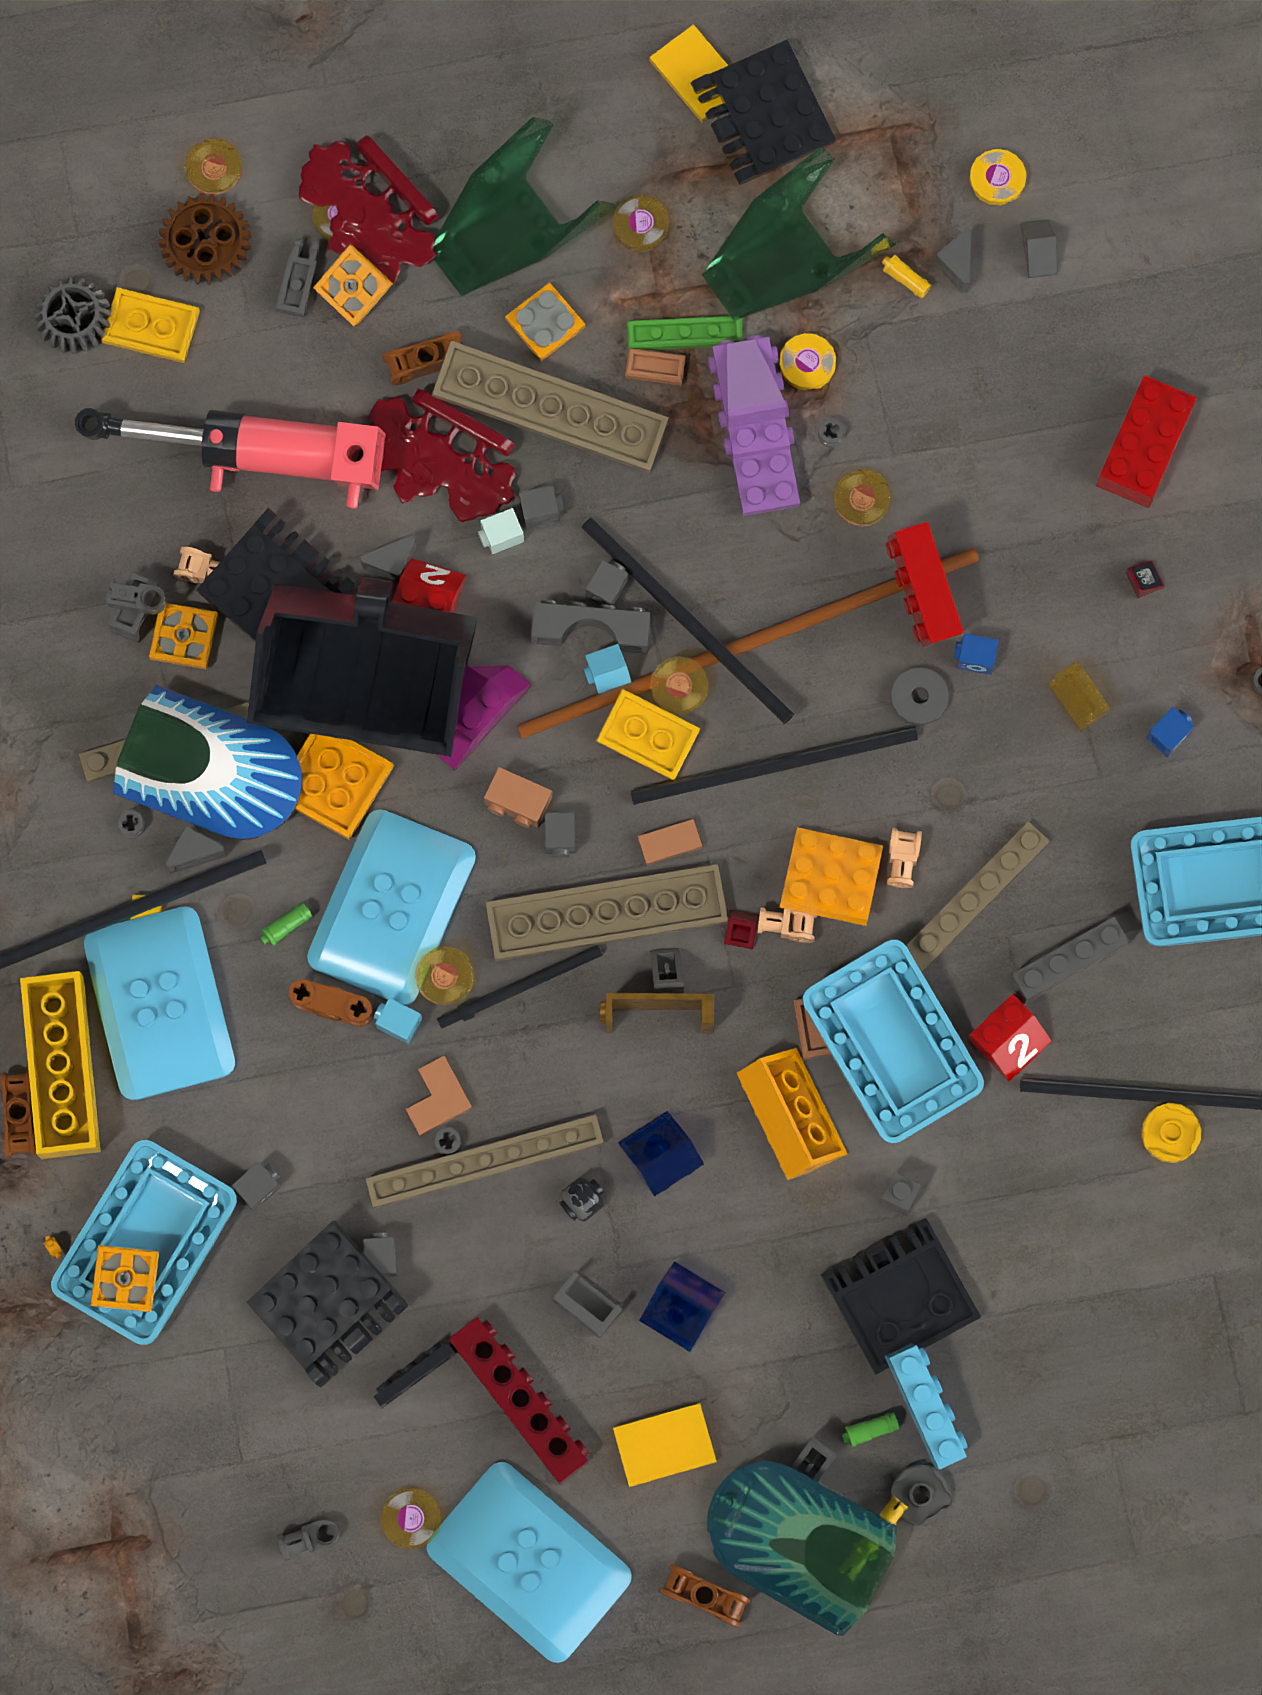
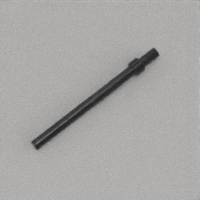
[436,945,603,1029]

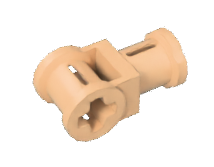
[173,547,220,583]
[887,828,922,888]
[757,907,817,943]

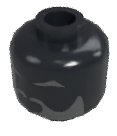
[559,1177,605,1221]

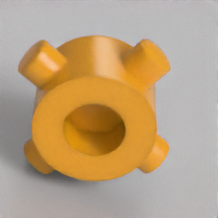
[44,1235,63,1259]

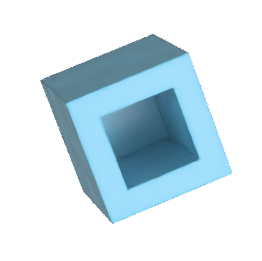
[583,644,631,694]
[374,998,422,1045]

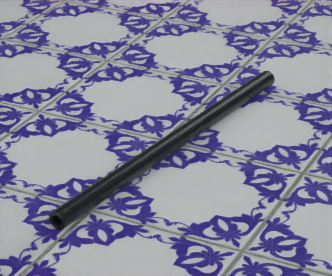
[582,518,794,724]
[631,726,918,805]
[0,850,267,969]
[1020,1077,1262,1110]

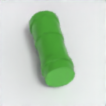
[260,902,313,946]
[841,1412,899,1447]

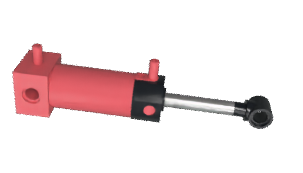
[75,408,386,509]

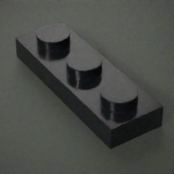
[373,1343,455,1409]

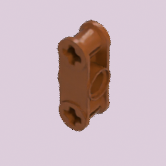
[382,331,462,385]
[288,979,374,1027]
[1,1070,37,1157]
[658,1564,751,1628]

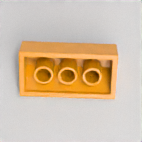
[737,1048,848,1180]

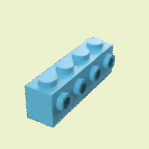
[885,1344,968,1470]

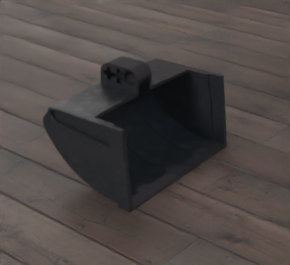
[247,577,477,757]

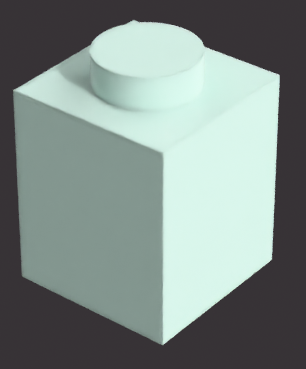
[478,508,524,554]

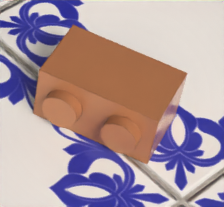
[484,767,553,828]

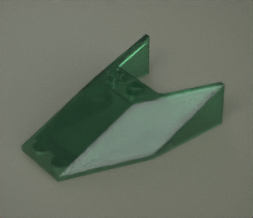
[432,117,617,296]
[702,147,896,321]

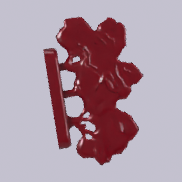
[299,135,439,283]
[357,389,516,522]

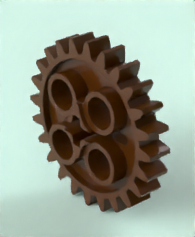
[158,193,251,285]

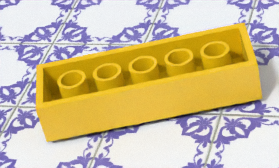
[20,971,101,1159]

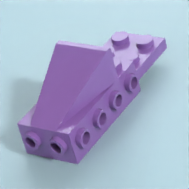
[708,335,800,516]

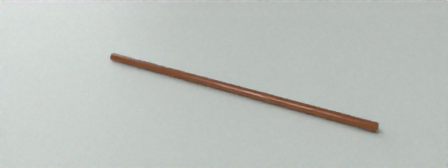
[517,548,979,739]

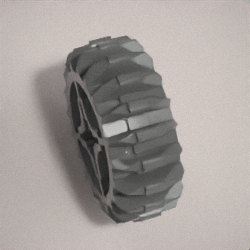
[33,276,112,354]

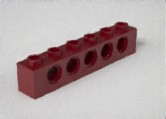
[449,1317,589,1485]

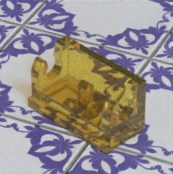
[1048,660,1110,732]

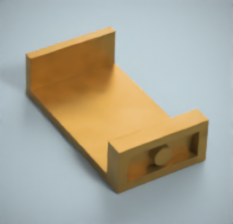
[600,993,714,1033]

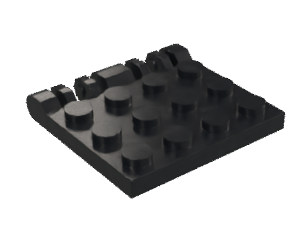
[690,39,836,185]
[196,508,356,643]
[820,1218,981,1375]
[247,1221,408,1388]

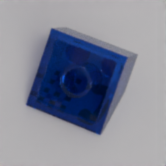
[618,1111,704,1196]
[639,1261,726,1352]

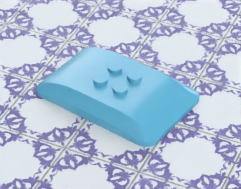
[307,809,476,1005]
[1130,817,1262,947]
[84,906,235,1100]
[802,940,984,1143]
[51,1140,237,1345]
[427,1462,632,1663]

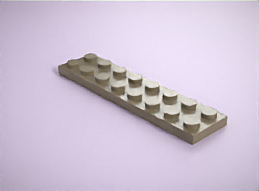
[432,341,669,473]
[486,864,728,962]

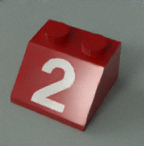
[392,558,466,613]
[968,994,1052,1082]

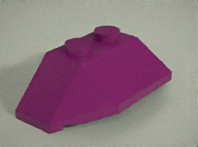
[435,666,532,771]

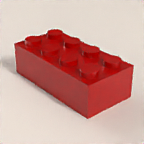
[1096,375,1197,508]
[885,521,964,647]

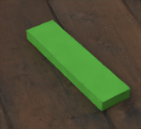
[627,316,743,351]

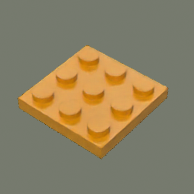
[294,734,394,840]
[780,827,883,926]

